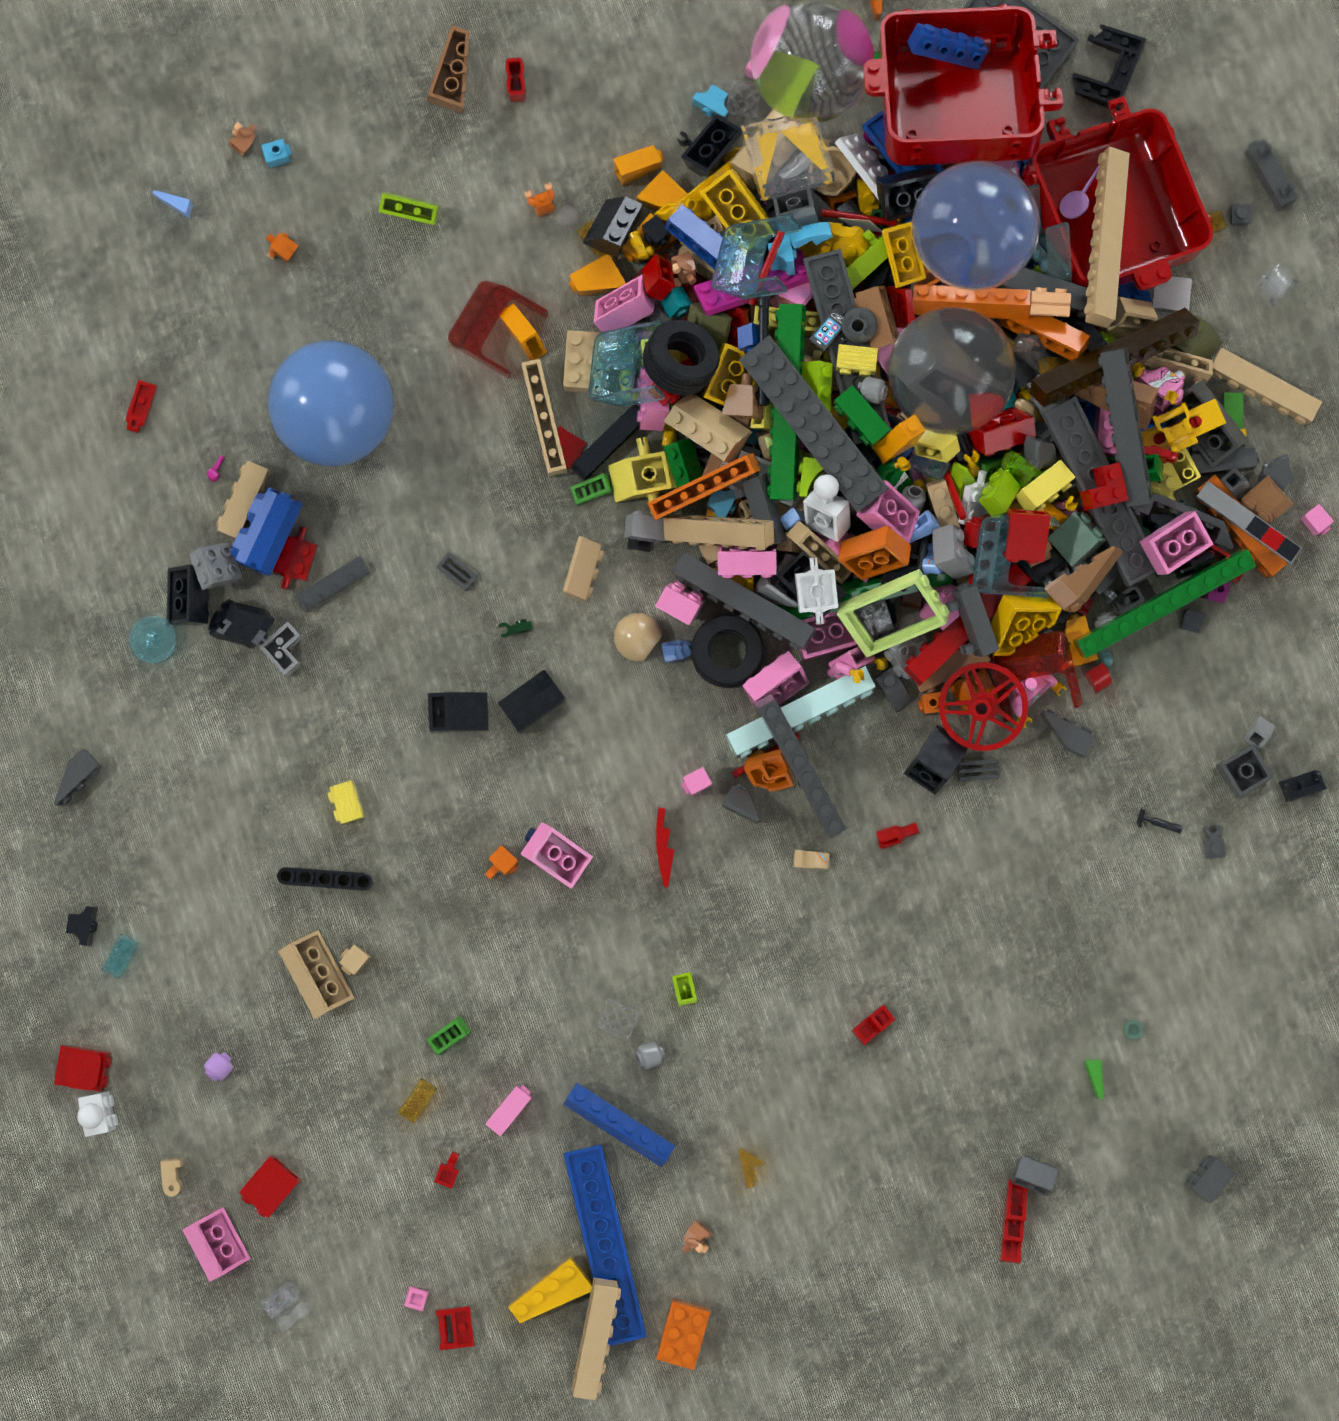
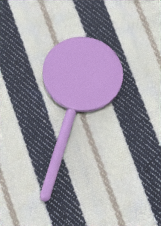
[1060,165,1099,219]

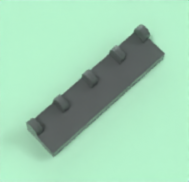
[295,556,371,613]

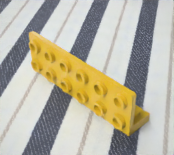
[654,147,752,245]

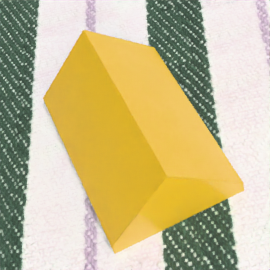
[882,221,926,288]

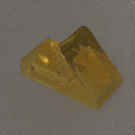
[739,1148,766,1188]

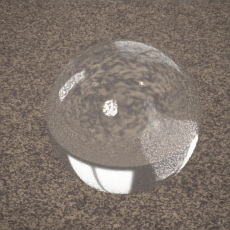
[750,0,875,123]
[911,161,1040,291]
[888,307,1016,435]

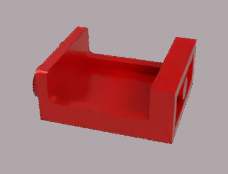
[1002,508,1051,564]
[239,1155,301,1218]

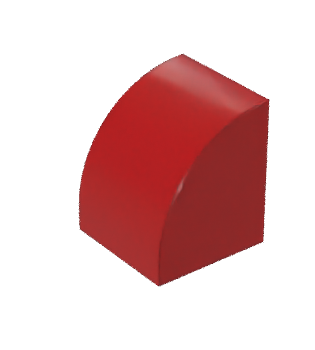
[1084,662,1112,693]

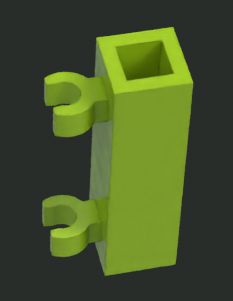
[846,230,888,290]

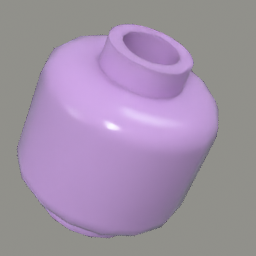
[204,1052,233,1082]

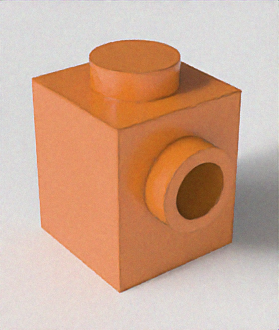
[917,692,948,716]

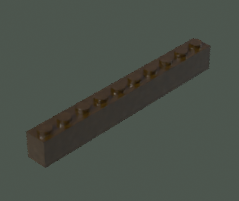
[1030,308,1200,407]

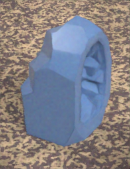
[661,640,692,663]

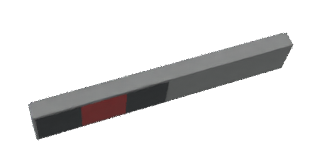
[1196,481,1302,564]

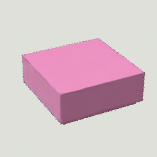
[404,1286,429,1311]

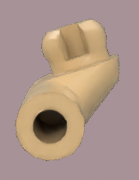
[1015,399,1037,423]

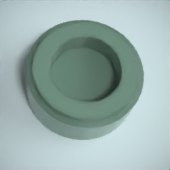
[1123,1020,1143,1040]

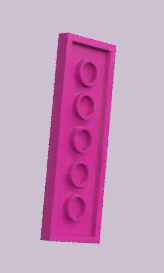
[693,250,809,316]

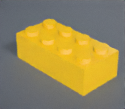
[700,169,779,255]

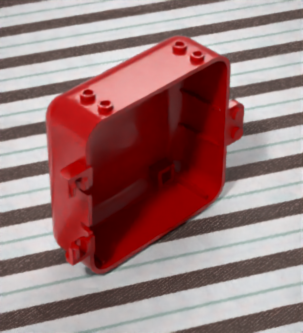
[863,4,1063,166]
[1022,96,1213,291]

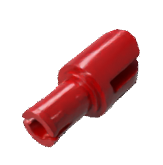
[876,822,920,849]

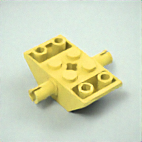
[608,437,677,514]
[1150,448,1201,514]

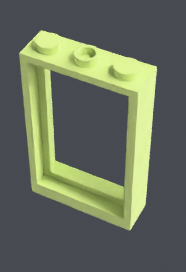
[837,569,949,658]

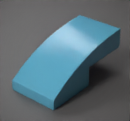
[789,222,833,249]

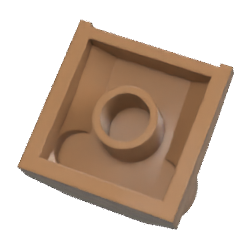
[1239,475,1294,525]

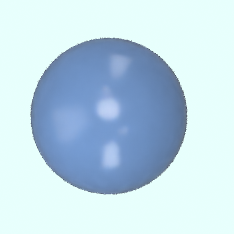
[268,340,394,467]

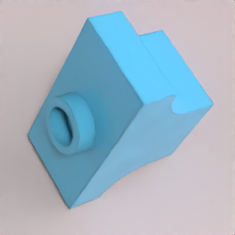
[692,84,729,120]
[768,233,797,275]
[706,489,737,517]

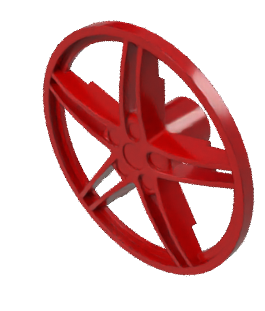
[939,662,1028,751]

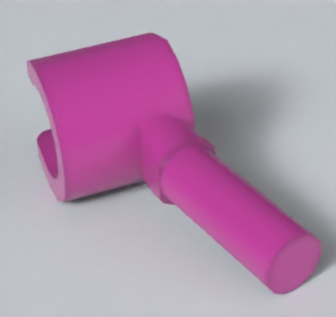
[207,456,225,482]

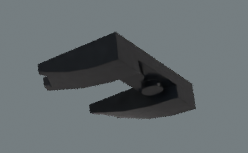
[1073,24,1146,112]

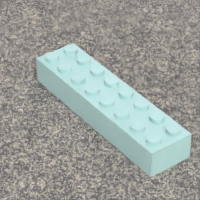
[726,666,876,759]

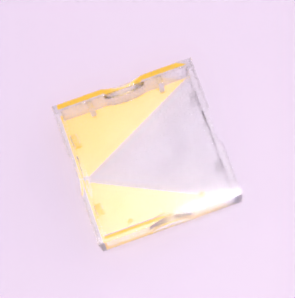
[741,107,835,201]

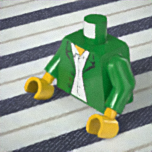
[876,457,927,493]

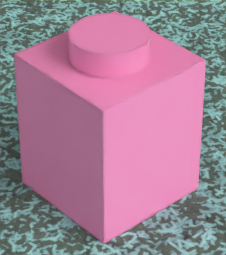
[1300,504,1334,536]

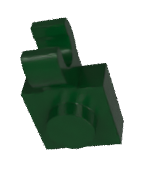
[499,619,534,638]

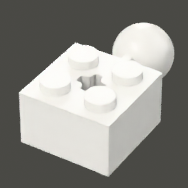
[803,474,851,542]
[77,1091,118,1137]

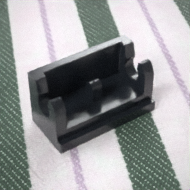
[1279,770,1327,802]

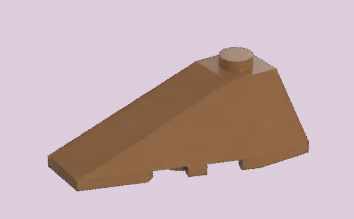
[1044,546,1123,613]

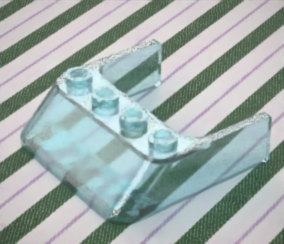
[1016,184,1072,282]
[712,214,802,299]
[588,320,665,407]
[972,513,1059,598]

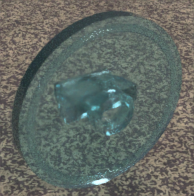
[129,616,177,663]

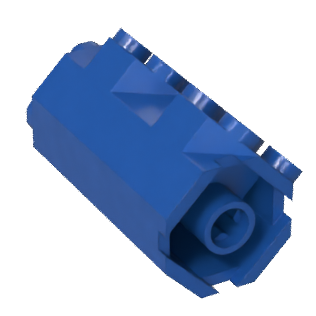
[231,487,303,577]

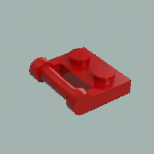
[886,286,916,329]
[435,1306,475,1350]

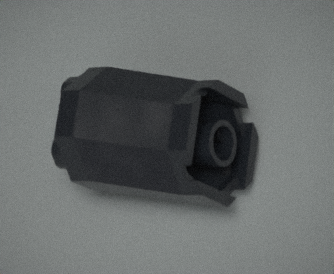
[208,599,275,649]

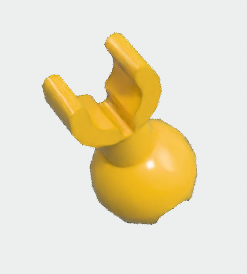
[964,450,980,478]

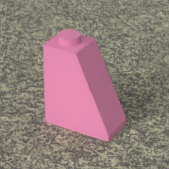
[486,1085,532,1137]

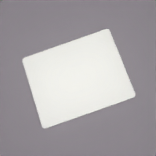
[838,218,882,233]
[1153,276,1192,311]

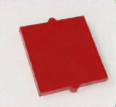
[557,426,587,469]

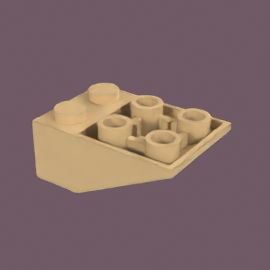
[1097,297,1158,339]

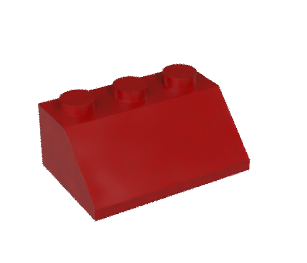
[964,407,1036,456]

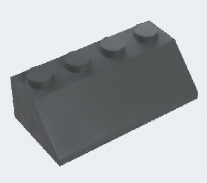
[1167,380,1249,468]

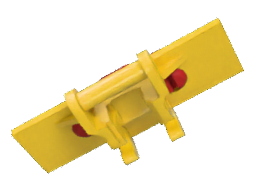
[1142,399,1226,453]

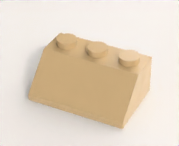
[563,536,604,602]

